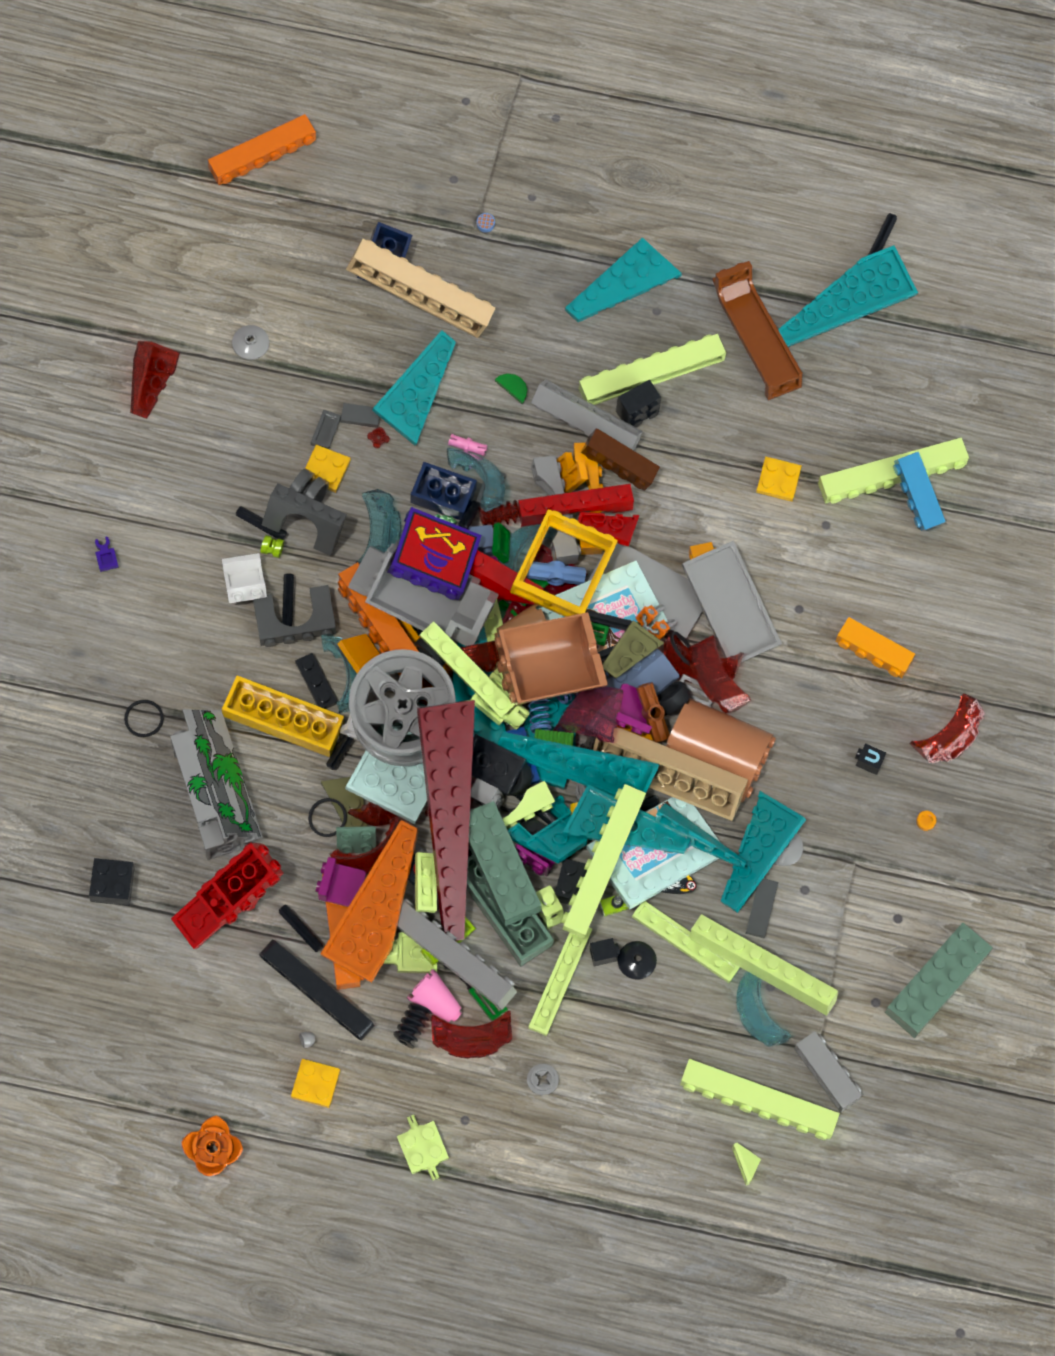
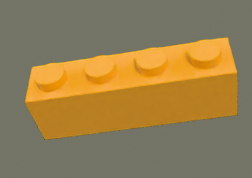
[835,617,915,678]

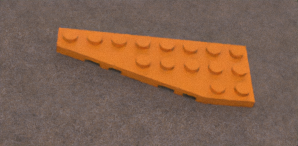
[320,820,419,983]

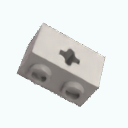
[471,778,504,809]

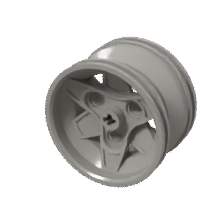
[349,649,456,766]

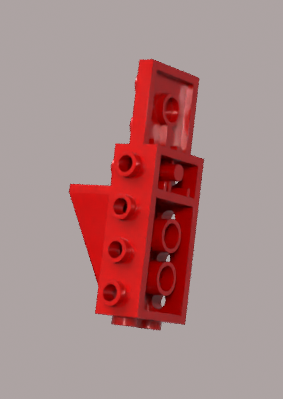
[171,842,284,949]

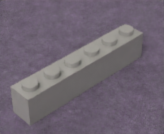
[531,379,643,450]

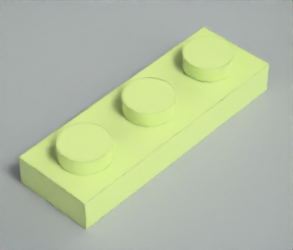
[415,852,437,913]

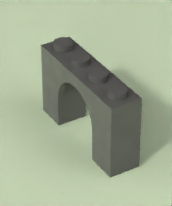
[262,483,347,556]
[253,585,336,647]

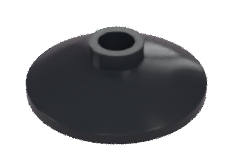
[617,941,657,980]

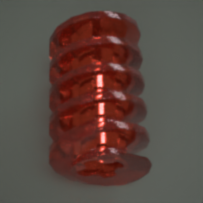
[479,500,520,528]

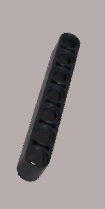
[259,939,375,1041]

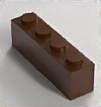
[581,428,660,491]

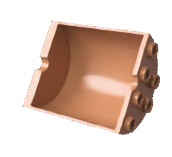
[495,612,608,705]
[666,698,776,803]

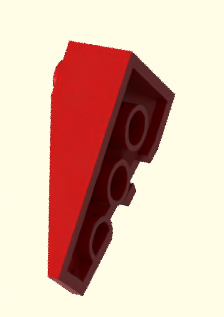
[469,550,544,605]

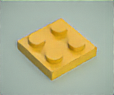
[305,445,351,493]
[756,456,802,502]
[291,1059,340,1108]

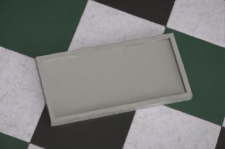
[681,541,782,668]
[588,543,703,639]

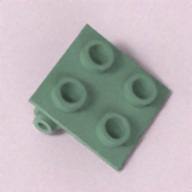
[336,826,376,854]

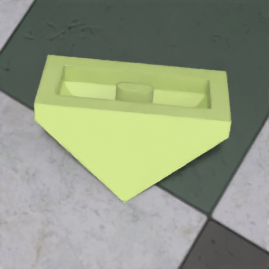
[732,1143,761,1185]

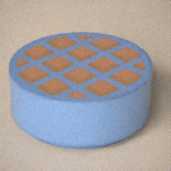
[477,213,495,232]

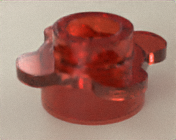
[367,427,390,448]

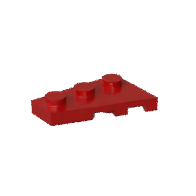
[577,512,639,547]

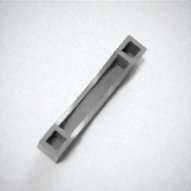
[531,455,581,565]

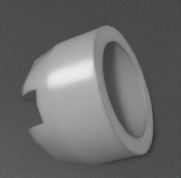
[299,1032,315,1048]

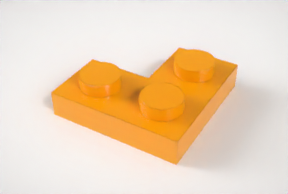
[556,452,588,493]

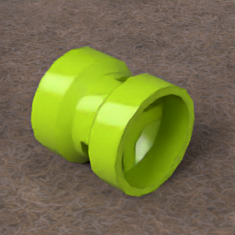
[260,535,285,558]

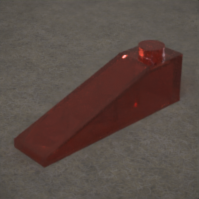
[130,341,180,419]

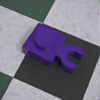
[95,537,119,572]

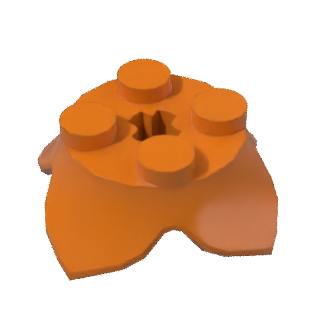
[181,1115,243,1177]

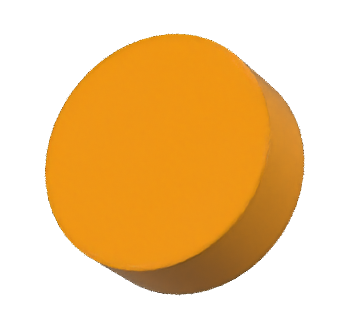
[916,811,936,831]

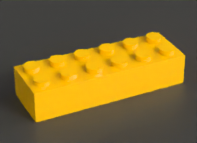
[222,675,345,757]

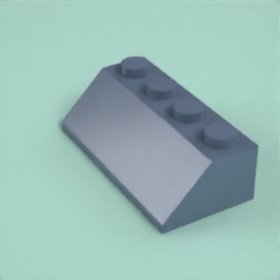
[594,649,680,713]

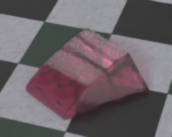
[553,686,624,743]

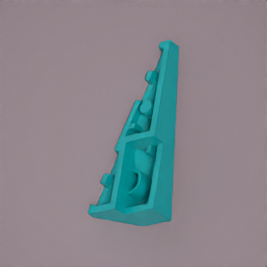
[656,803,747,869]

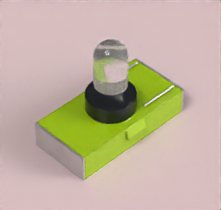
[599,895,629,916]

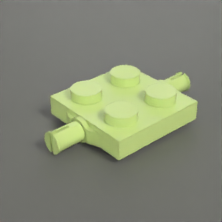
[397,1115,449,1181]

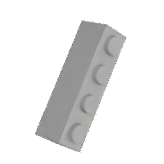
[794,1031,862,1113]

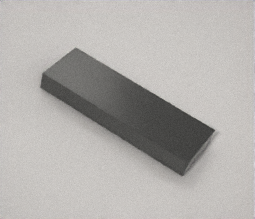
[745,878,778,938]

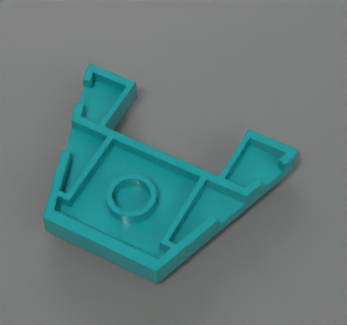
[508,795,587,864]

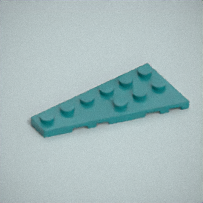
[565,237,682,322]
[372,330,456,446]
[562,784,691,854]
[721,791,806,913]

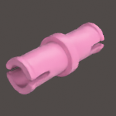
[448,434,488,456]

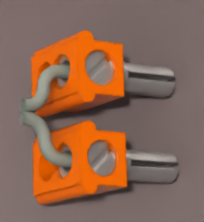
[635,604,677,640]

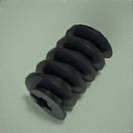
[393,1003,432,1049]

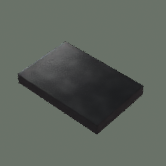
[472,734,527,794]

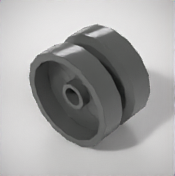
[290,469,329,502]

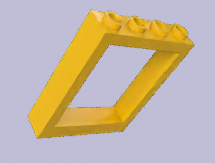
[510,509,618,617]

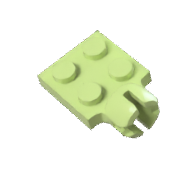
[470,672,530,729]
[383,932,437,974]

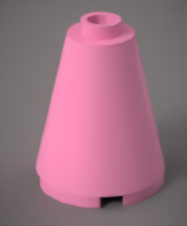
[407,969,462,1022]

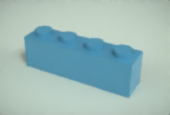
[893,451,946,531]

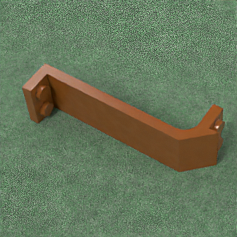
[712,261,803,400]

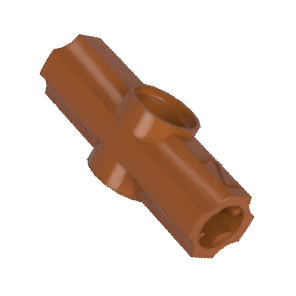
[636,682,670,742]

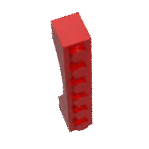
[518,484,634,527]

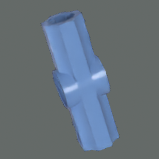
[527,561,586,586]

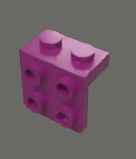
[608,683,652,735]
[515,844,555,876]
[315,857,366,907]

